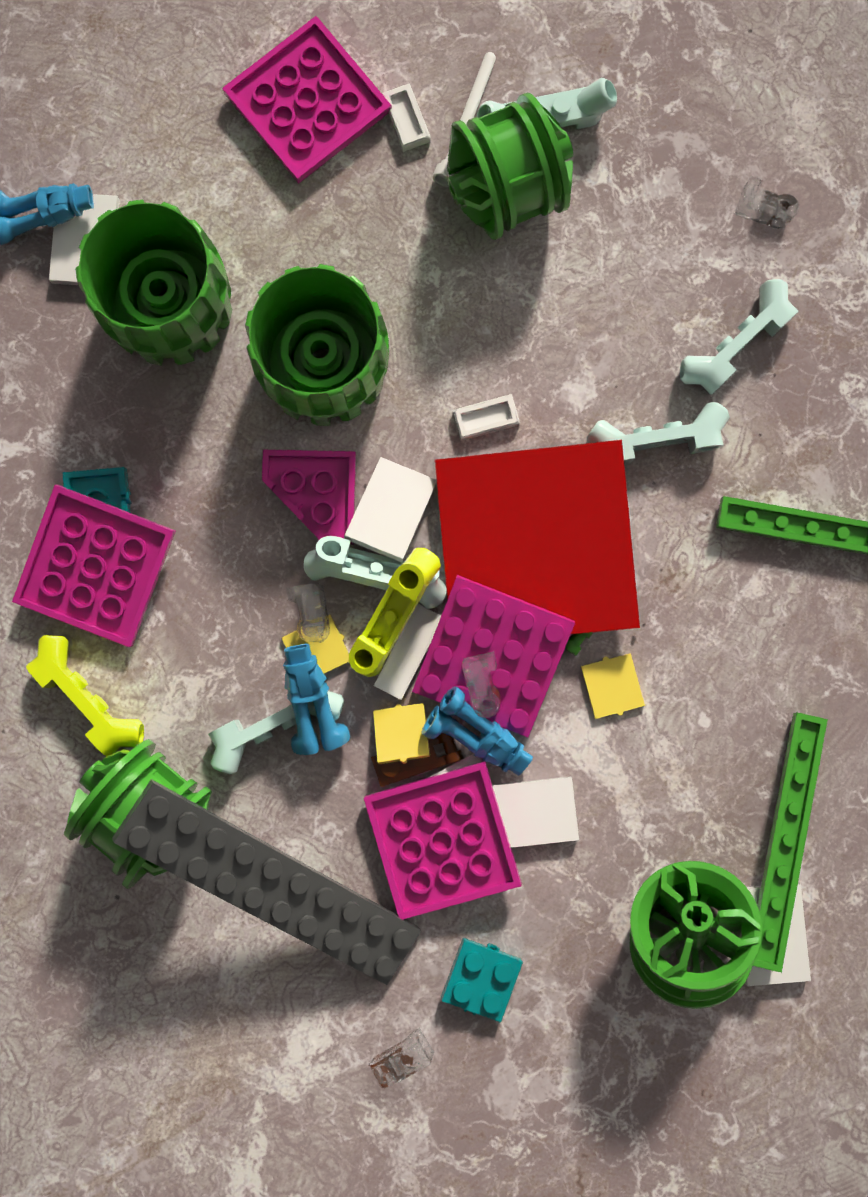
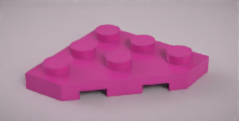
[262,449,356,545]

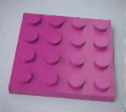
[222,16,392,184]
[12,485,176,647]
[412,575,575,737]
[364,761,522,920]

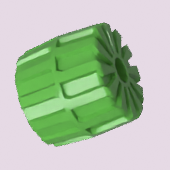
[75,199,232,366]
[245,264,389,426]

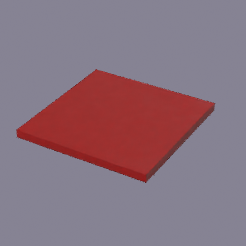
[435,440,640,634]

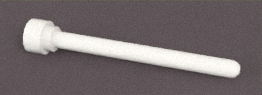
[432,52,496,187]

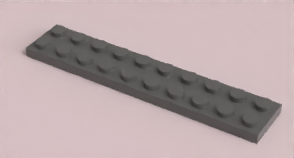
[112,779,421,985]

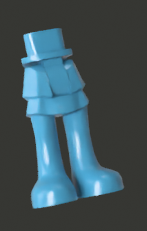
[0,183,94,245]
[283,643,351,755]
[421,686,533,776]

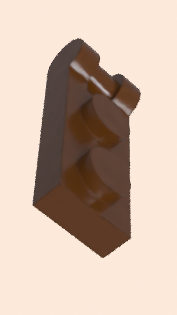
[371,733,464,787]

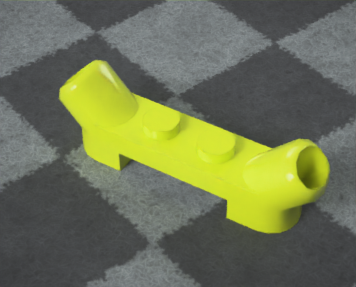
[349,548,441,677]
[26,635,144,757]

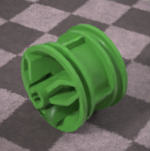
[447,92,573,240]
[64,739,212,889]
[629,861,762,1009]

